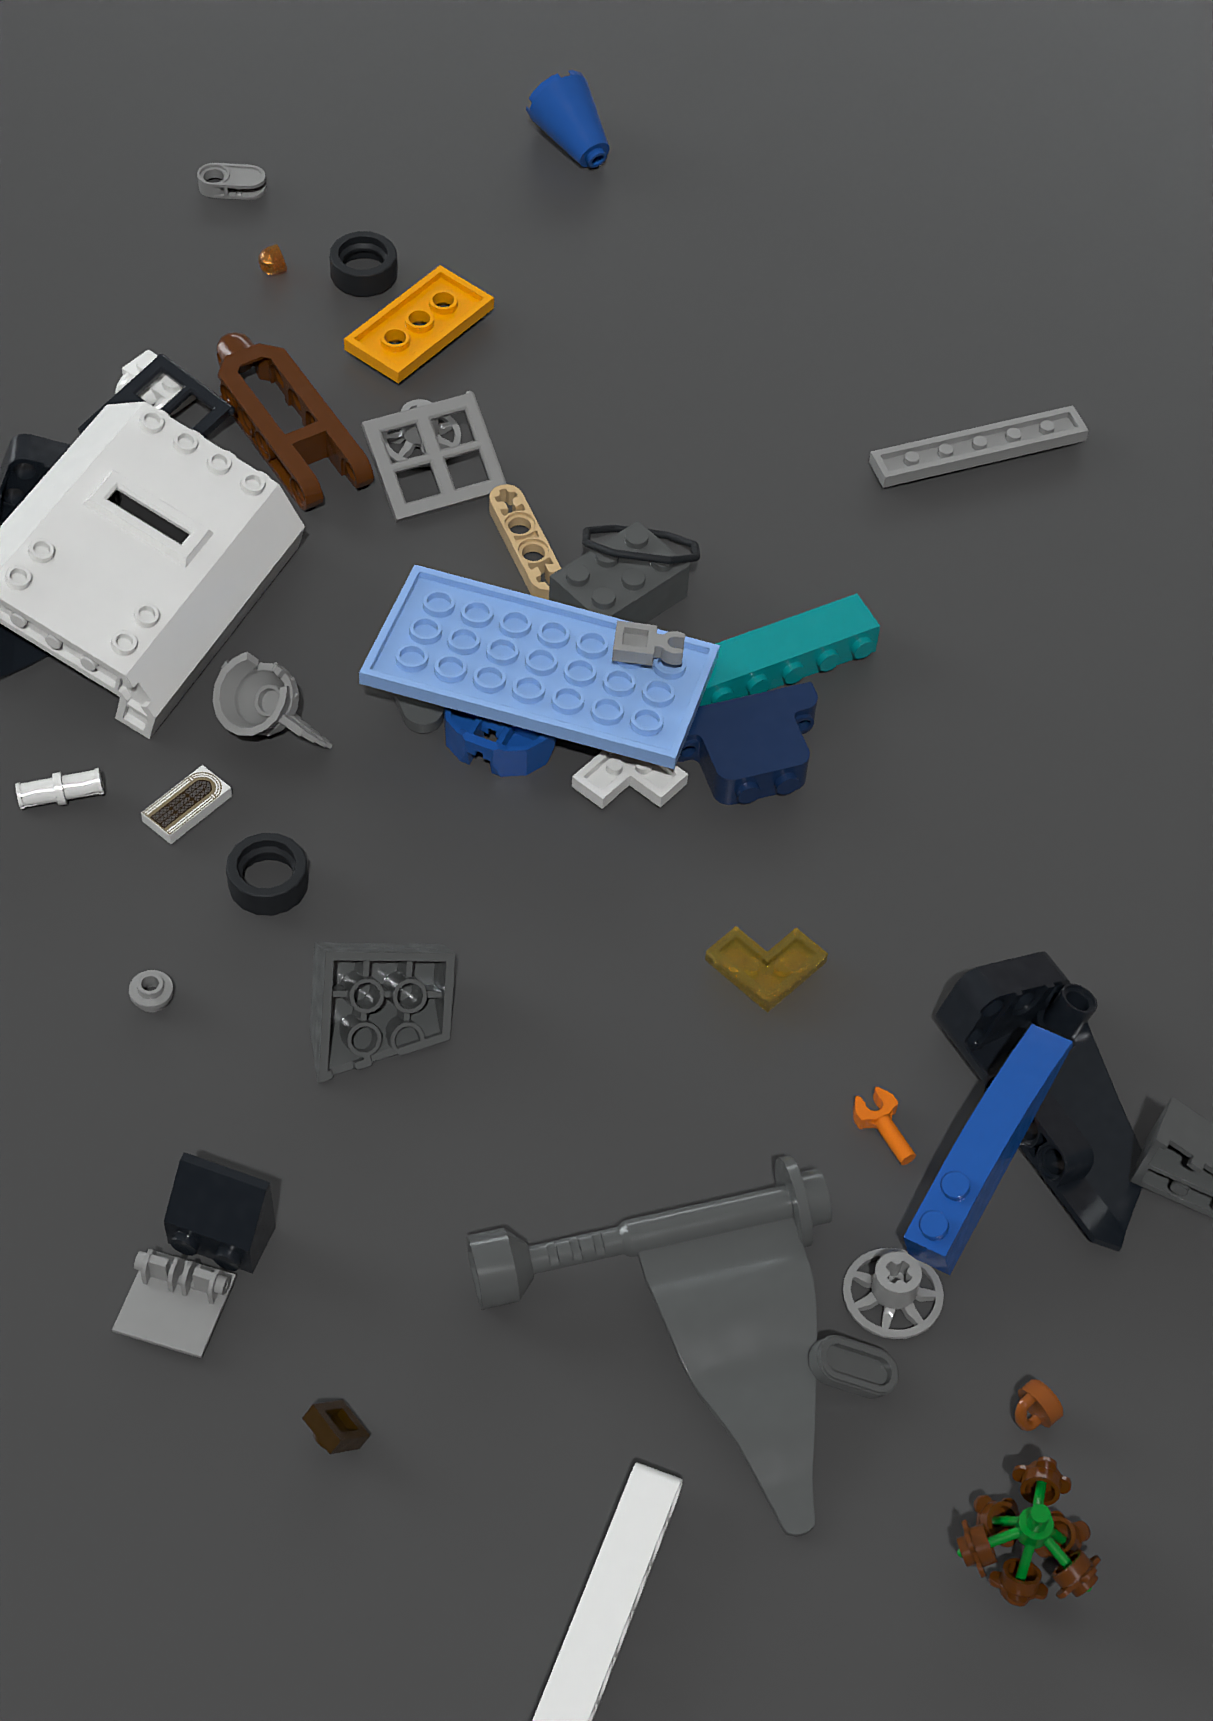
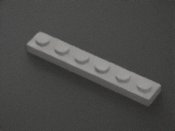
[869,405,1089,488]

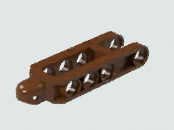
[216,332,374,511]

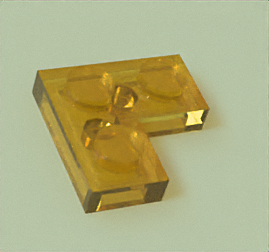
[705,926,828,1012]

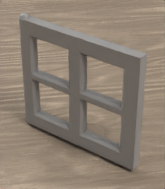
[361,391,507,523]

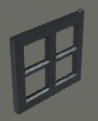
[78,354,235,438]

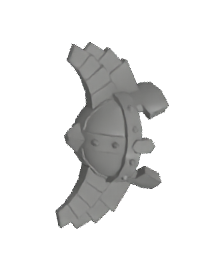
[212,652,333,749]

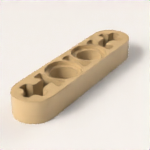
[489,484,561,600]

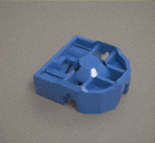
[444,707,560,777]

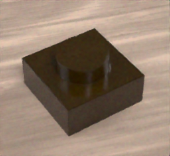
[302,1400,370,1454]

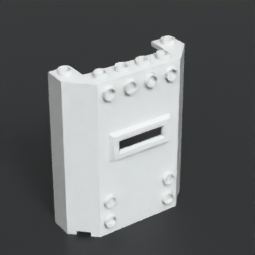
[0,401,305,739]

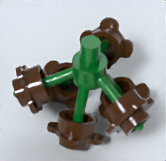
[956,1456,1101,1607]

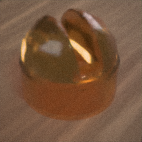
[258,243,287,275]

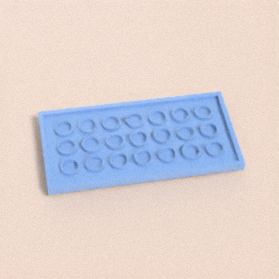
[359,565,720,769]

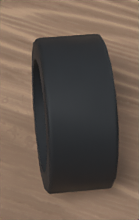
[329,231,397,297]
[226,833,308,916]

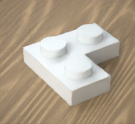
[572,750,688,809]

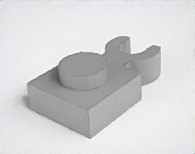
[612,620,685,666]

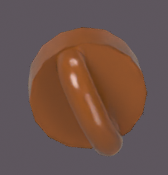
[1015,1379,1063,1431]

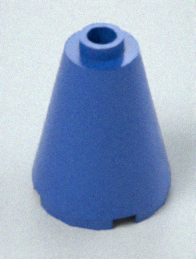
[526,70,610,168]

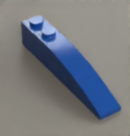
[903,1024,1073,1275]

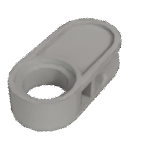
[197,163,266,200]

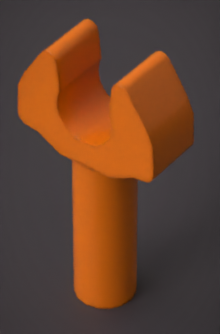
[853,1087,916,1165]

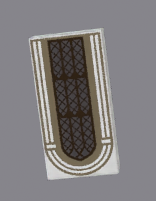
[141,765,232,844]

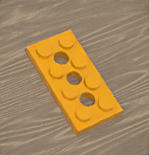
[344,265,494,384]

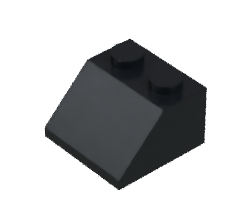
[164,1152,276,1274]

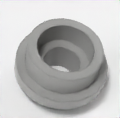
[129,970,174,1012]

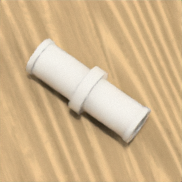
[15,768,104,810]

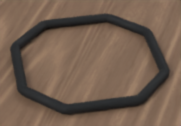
[582,525,700,564]

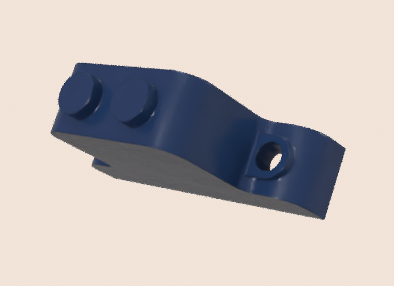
[677,682,818,805]

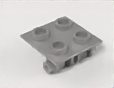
[112,1249,236,1359]

